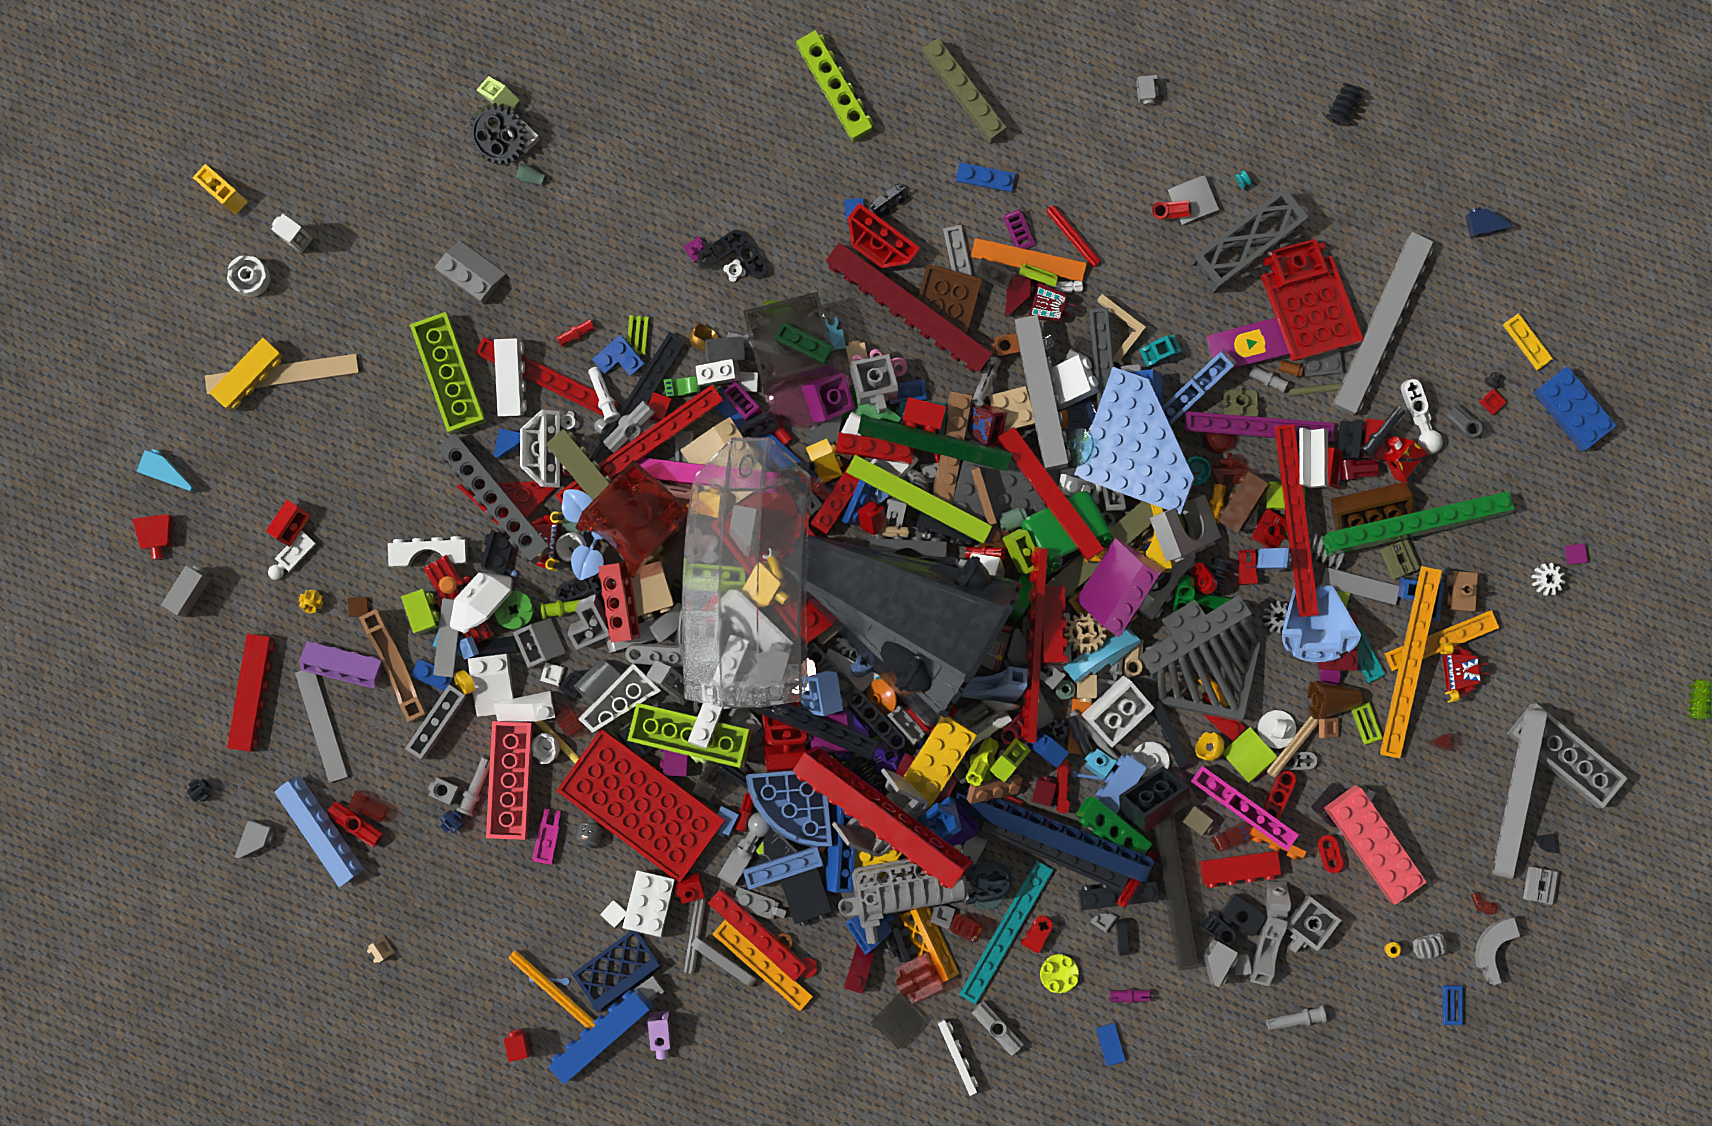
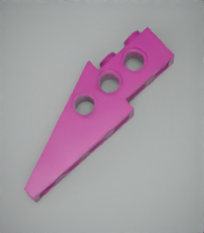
[1191,766,1299,851]

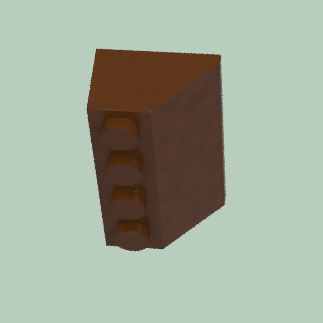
[1330,482,1413,531]

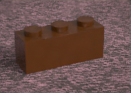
[1218,471,1271,534]

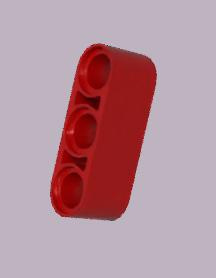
[1262,771,1296,820]

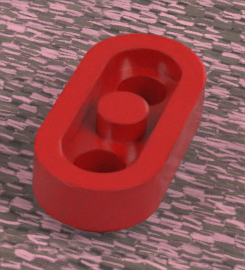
[1190,563,1217,595]
[1317,835,1343,873]

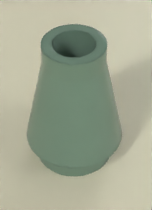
[516,164,545,185]

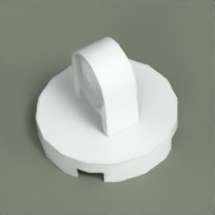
[1257,710,1296,749]

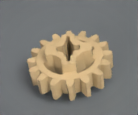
[1065,613,1106,654]

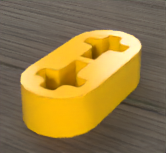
[454,670,475,695]

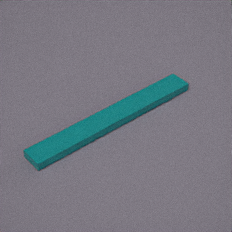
[959,860,1053,1005]

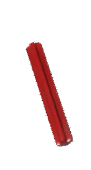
[1046,205,1101,267]
[1117,848,1158,908]

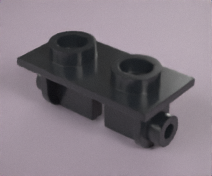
[869,184,909,218]

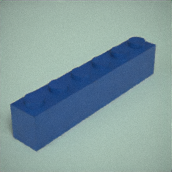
[825,776,860,893]
[548,988,653,1085]

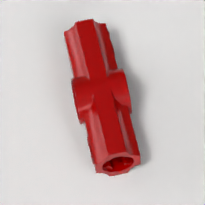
[327,801,384,848]

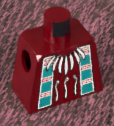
[1029,282,1076,321]

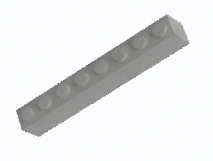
[1014,315,1071,471]

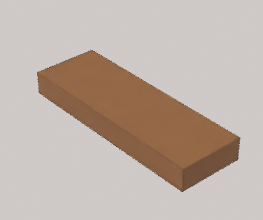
[971,466,996,525]

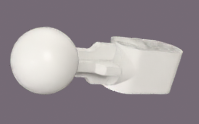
[1401,379,1443,454]

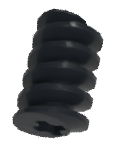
[1326,82,1364,125]
[1208,556,1235,596]
[852,759,888,796]

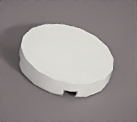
[1133,742,1170,779]

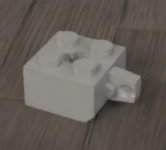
[850,354,898,414]
[1287,895,1341,953]

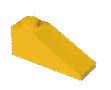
[193,164,248,216]

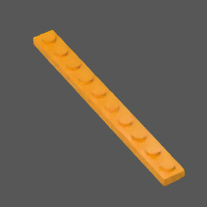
[1380,566,1442,758]

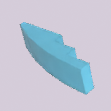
[1064,628,1141,684]

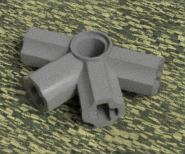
[603,401,658,453]

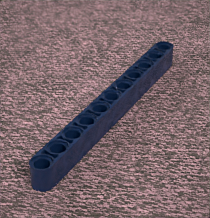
[952,785,1154,882]

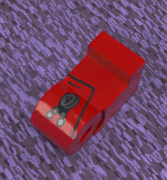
[1237,549,1258,585]

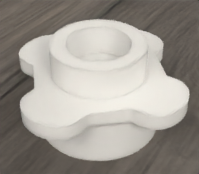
[723,260,746,282]
[560,411,580,432]

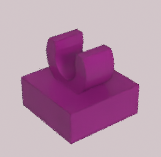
[683,236,707,263]

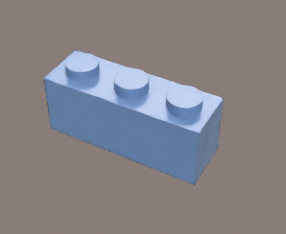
[1095,752,1147,814]

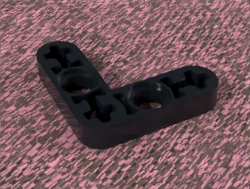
[697,230,768,279]
[556,572,621,619]

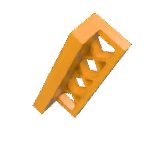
[900,907,959,986]

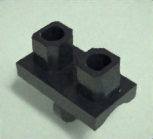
[883,927,917,963]

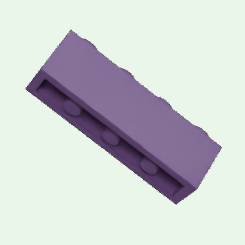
[299,641,382,689]

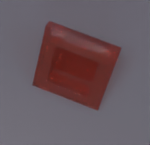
[1430,733,1452,751]

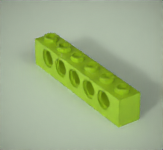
[796,30,873,142]

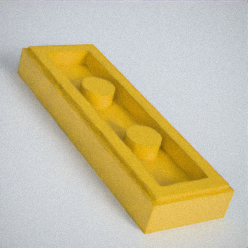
[1503,313,1553,370]

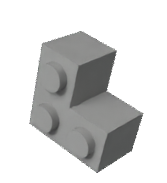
[567,594,609,650]

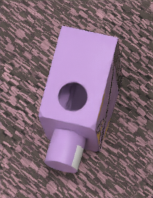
[648,1011,672,1060]

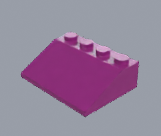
[1076,537,1165,637]

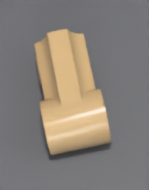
[1123,639,1144,677]

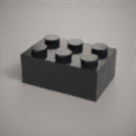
[1119,766,1190,833]

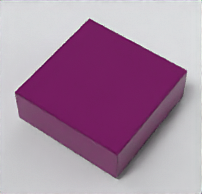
[1564,543,1587,565]

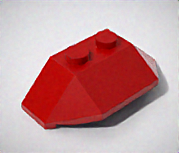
[848,203,920,269]

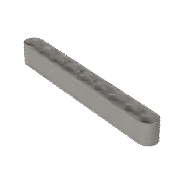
[1492,708,1547,879]

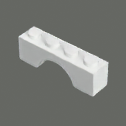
[388,536,468,568]

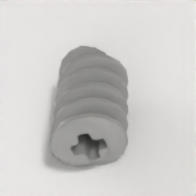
[1309,533,1345,570]

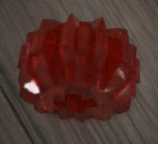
[950,913,984,942]

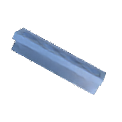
[743,847,823,890]

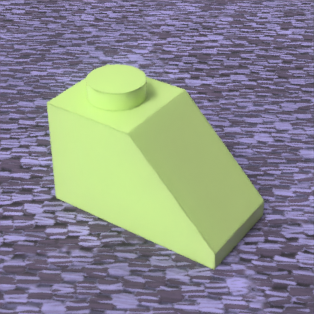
[477,76,520,110]

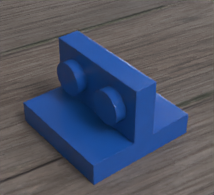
[917,796,962,842]

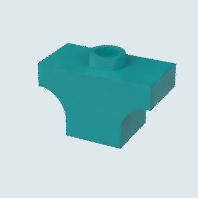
[1139,334,1182,368]

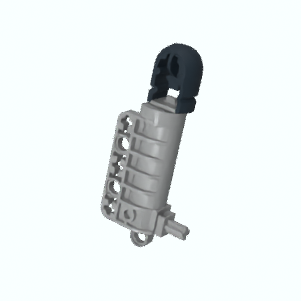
[838,859,1013,944]

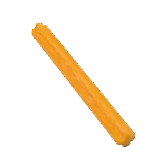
[509,951,595,1029]

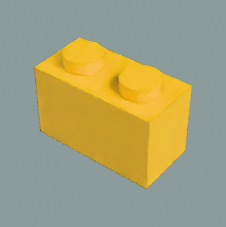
[806,438,843,484]

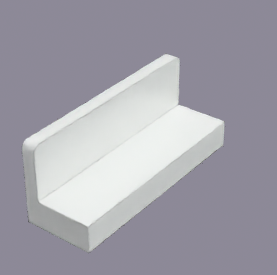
[1299,428,1328,488]

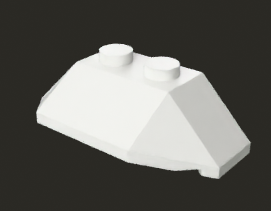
[520,410,560,488]
[450,573,513,633]

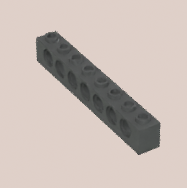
[437,433,552,565]

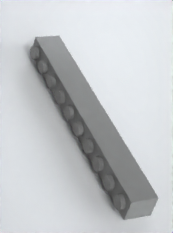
[1332,232,1433,416]

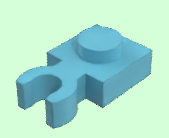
[824,317,846,351]

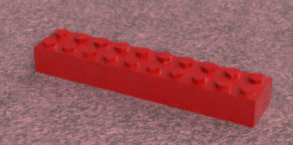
[792,746,974,889]

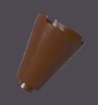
[1307,681,1364,719]

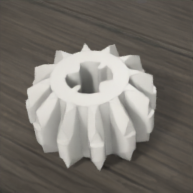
[1531,563,1565,596]

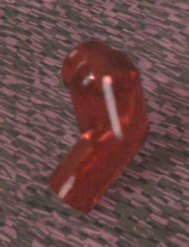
[1471,891,1498,915]

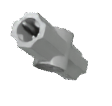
[971,1001,1024,1056]

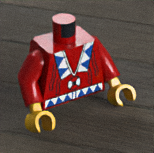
[524,512,563,572]
[1440,643,1490,703]

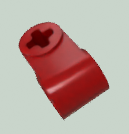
[1021,915,1052,954]

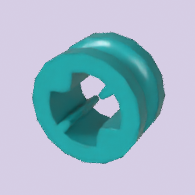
[1234,170,1252,190]

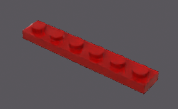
[708,888,808,982]

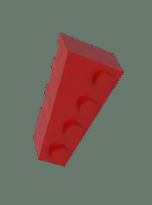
[1041,586,1068,665]

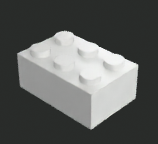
[1081,676,1154,747]
[622,871,675,938]

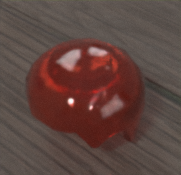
[1203,433,1234,454]

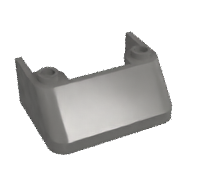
[832,768,929,857]

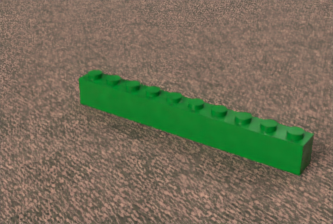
[1322,491,1515,557]

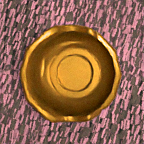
[689,323,719,352]

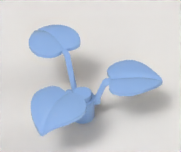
[562,489,643,580]

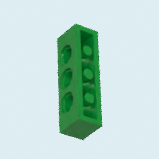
[1075,796,1152,855]

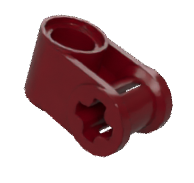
[999,712,1024,745]

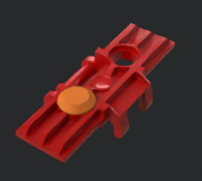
[423,554,493,644]

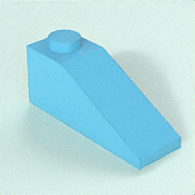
[137,449,196,493]

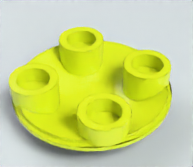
[1040,954,1079,993]

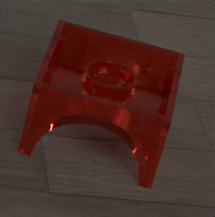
[575,460,691,579]

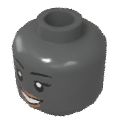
[575,819,603,849]

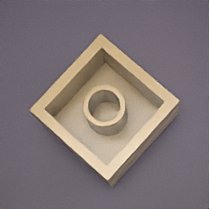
[988,386,1035,433]

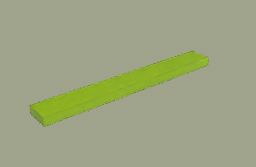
[846,455,992,544]

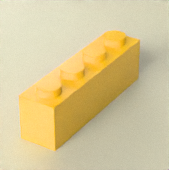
[209,338,283,411]

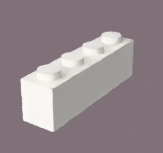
[494,339,527,416]

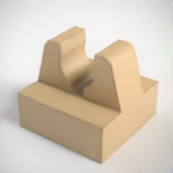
[367,937,395,963]

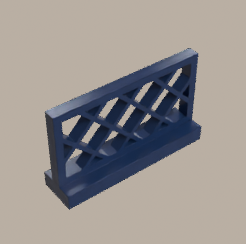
[572,931,663,1013]

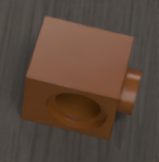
[991,333,1020,358]

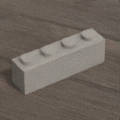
[405,684,468,760]

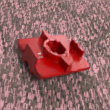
[1251,509,1287,549]

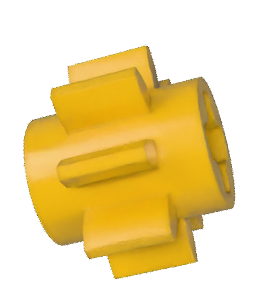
[299,590,323,613]

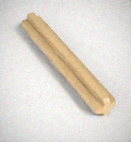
[1267,716,1319,778]

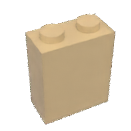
[630,561,675,619]

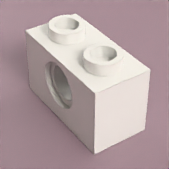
[696,359,741,387]

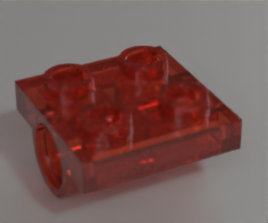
[894,952,946,1004]

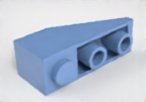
[1256,548,1291,572]

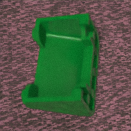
[1022,491,1114,575]

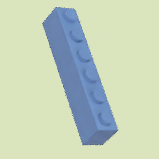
[274,775,365,888]

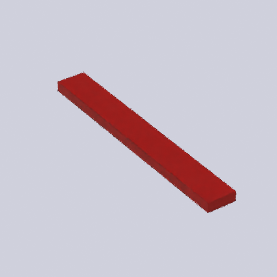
[475,337,620,417]
[998,427,1104,561]

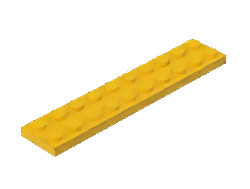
[854,715,977,881]

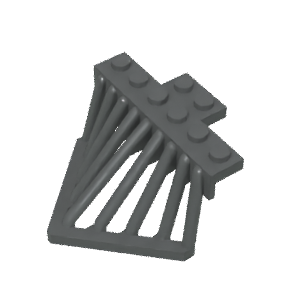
[1140,595,1260,722]

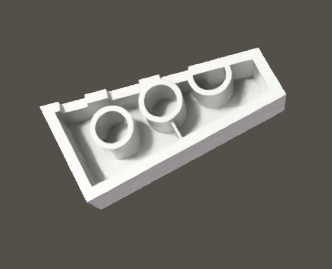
[579,663,661,733]

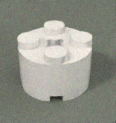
[227,256,270,297]

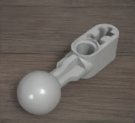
[717,812,771,887]

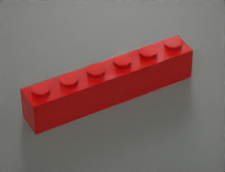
[227,634,275,752]

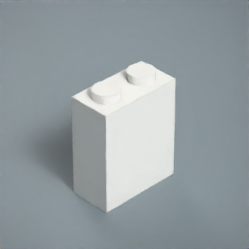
[1049,355,1099,410]

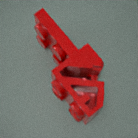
[762,691,807,773]

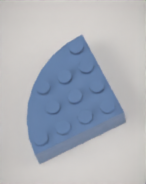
[746,771,832,847]

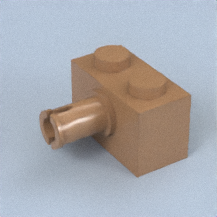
[1445,571,1478,612]

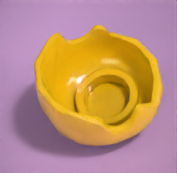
[1195,732,1224,761]

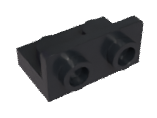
[1337,419,1363,460]
[479,529,513,575]

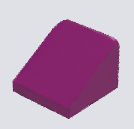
[1319,670,1341,685]

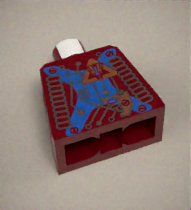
[968,404,1008,447]

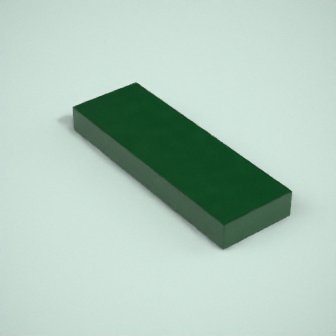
[774,322,834,365]

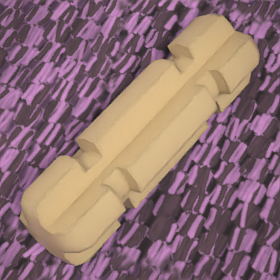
[872,526,909,538]

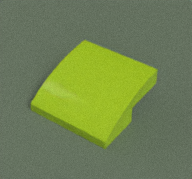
[1222,727,1278,783]

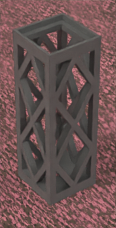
[1190,187,1308,293]

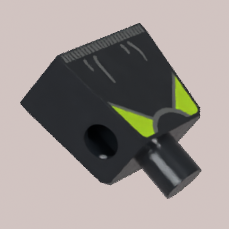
[752,828,799,866]

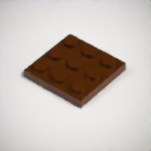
[918,264,983,334]

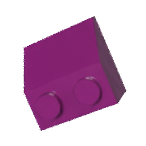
[802,372,855,422]

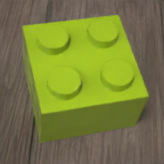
[401,589,440,635]

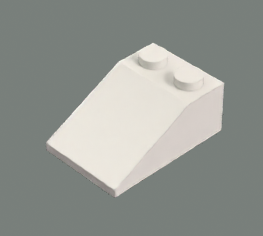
[468,654,514,717]

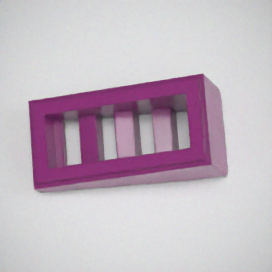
[1002,209,1035,249]
[722,381,762,421]

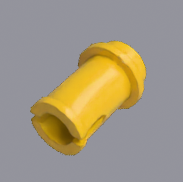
[1384,942,1401,958]

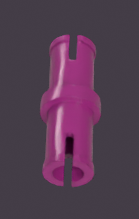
[1110,988,1150,1004]

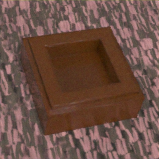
[348,597,369,617]

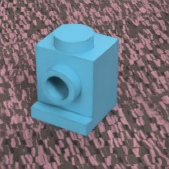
[1084,748,1117,780]

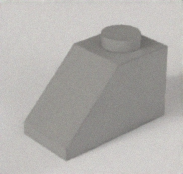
[235,820,275,858]

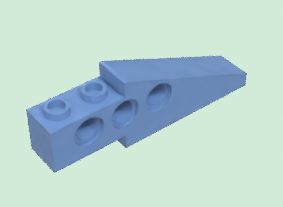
[1163,349,1237,425]

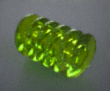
[1685,679,1712,720]

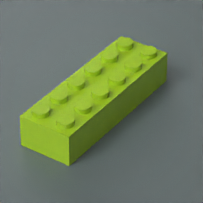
[410,312,487,435]
[627,703,753,768]

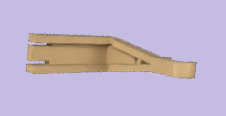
[1097,294,1145,366]

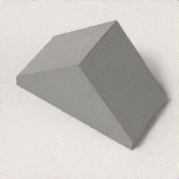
[1102,487,1126,513]

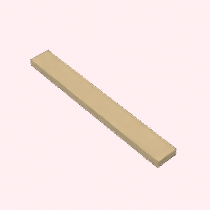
[205,354,359,395]

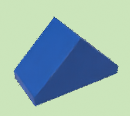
[494,429,520,460]

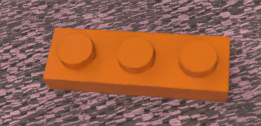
[1248,827,1307,860]

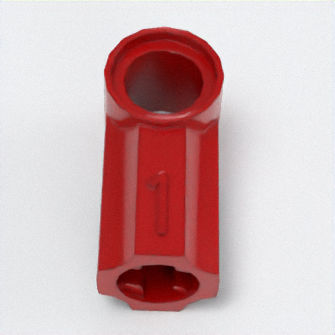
[1152,200,1191,221]

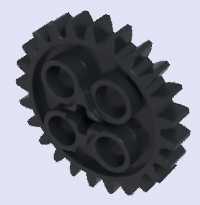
[467,103,528,165]

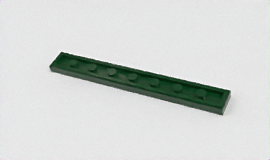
[857,415,1012,471]

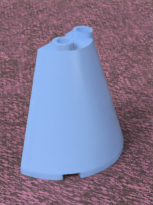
[1282,585,1361,662]

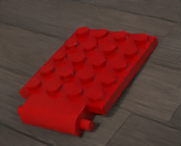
[1261,239,1364,362]

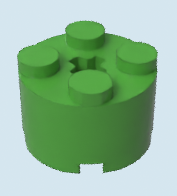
[494,591,535,630]

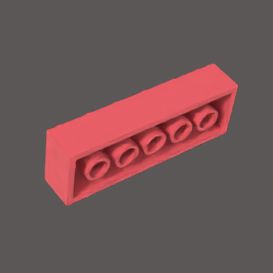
[486,721,534,840]
[1324,785,1426,905]

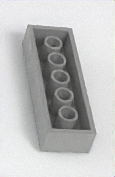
[1507,703,1628,808]

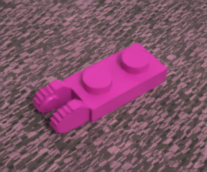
[532,808,561,865]

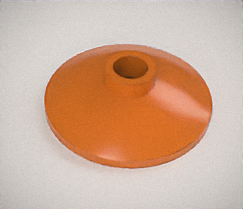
[867,679,897,717]

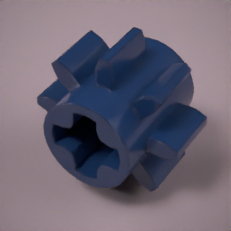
[440,810,464,834]

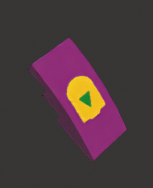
[1206,318,1289,370]

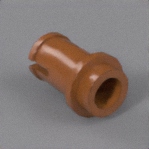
[1278,360,1304,377]

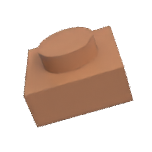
[1319,717,1338,738]

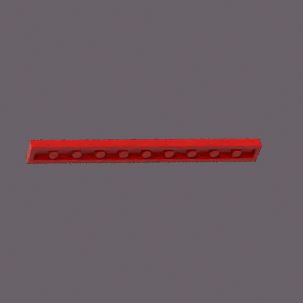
[555,385,724,504]
[1274,424,1319,618]
[1021,547,1047,743]

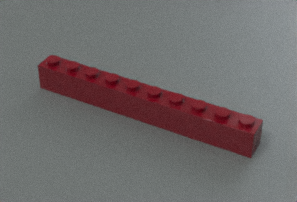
[826,243,994,374]

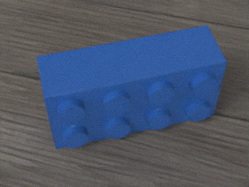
[1533,366,1616,452]

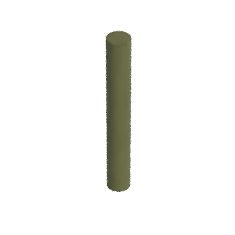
[1289,383,1343,396]

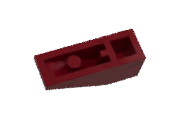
[844,943,876,994]

